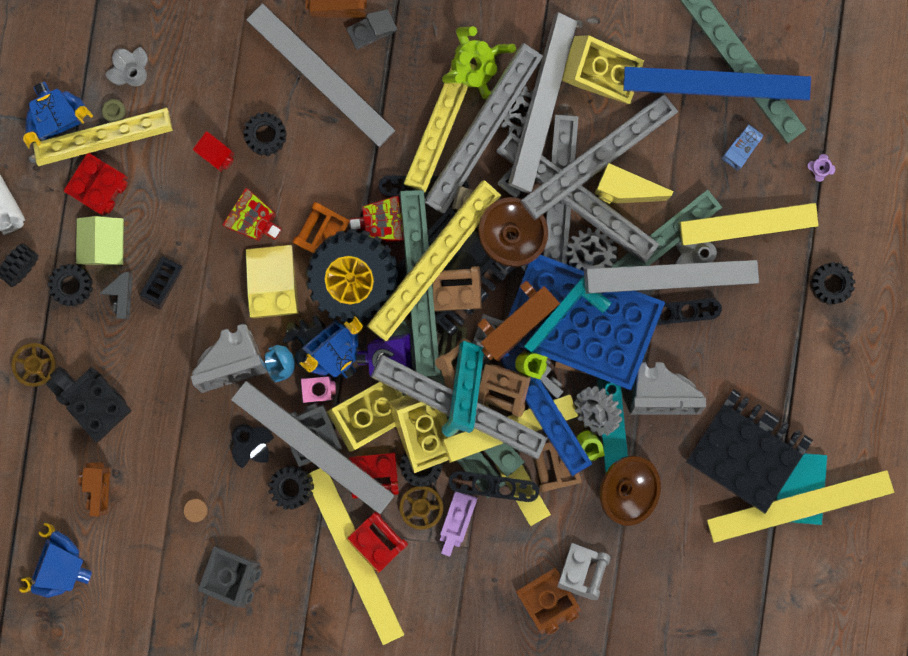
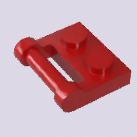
[349,453,399,499]
[346,511,408,573]

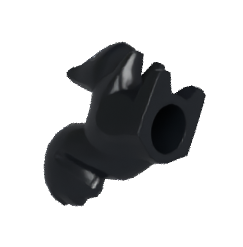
[283,314,326,370]

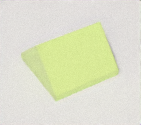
[76,216,124,265]

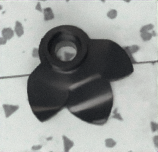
[232,424,274,468]

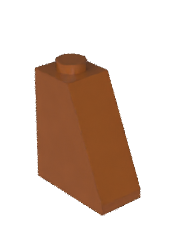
[306,0,367,18]

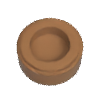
[184,498,208,522]

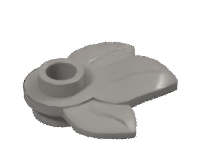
[106,47,148,86]
[676,241,717,264]

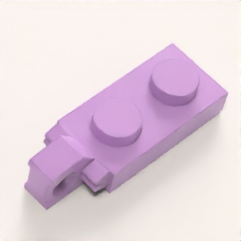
[440,491,478,557]

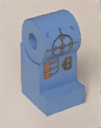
[721,124,764,171]

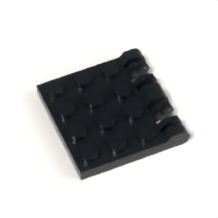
[395,207,515,336]
[685,389,813,514]

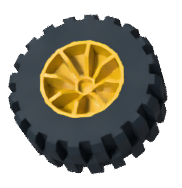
[306,229,398,322]

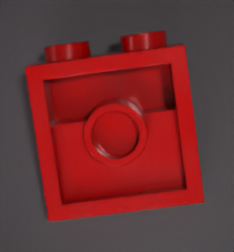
[64,153,129,216]

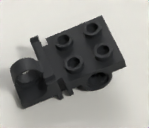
[46,367,132,443]

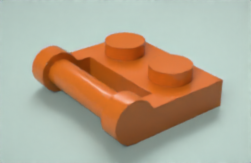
[292,202,350,253]

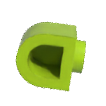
[515,352,548,380]
[577,431,605,462]

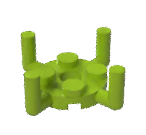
[442,26,516,100]

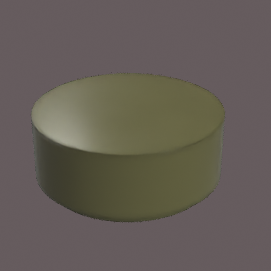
[102,99,126,122]

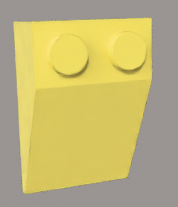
[562,35,644,104]
[594,163,674,205]
[246,245,299,319]
[327,382,403,452]
[389,395,449,473]

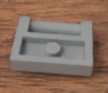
[557,543,611,600]

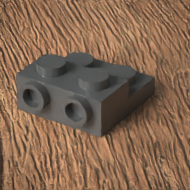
[289,402,342,467]
[198,547,262,608]

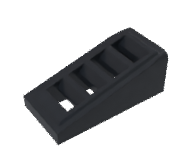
[139,256,183,310]

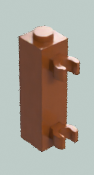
[477,280,560,361]

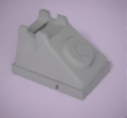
[191,324,268,393]
[630,362,706,415]

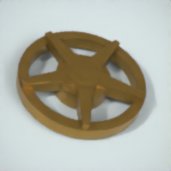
[12,343,56,387]
[400,486,443,530]

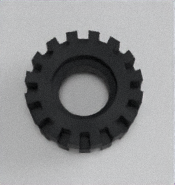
[243,112,287,156]
[0,243,39,287]
[810,262,856,305]
[47,264,93,306]
[400,452,442,487]
[268,465,314,510]

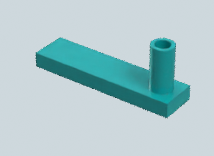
[524,277,612,353]
[442,341,484,437]
[596,379,628,472]

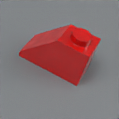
[192,131,234,172]

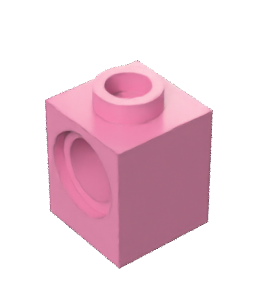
[301,377,336,403]

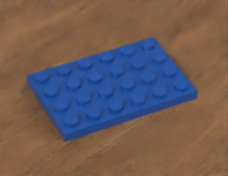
[507,255,665,390]

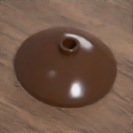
[478,197,548,267]
[600,456,661,526]

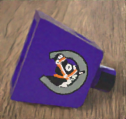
[357,334,412,376]

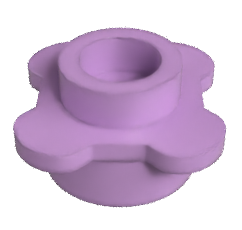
[808,154,835,182]

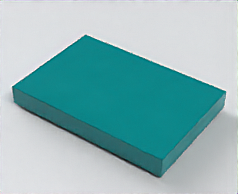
[776,453,827,525]

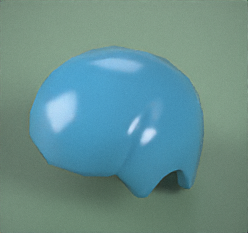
[265,345,295,382]

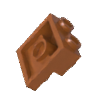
[78,462,111,517]
[516,567,582,635]

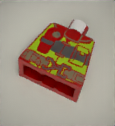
[223,188,282,241]
[350,196,404,242]

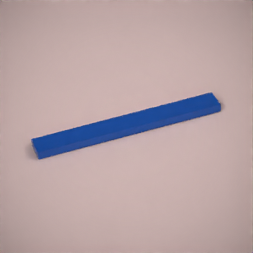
[623,67,811,101]

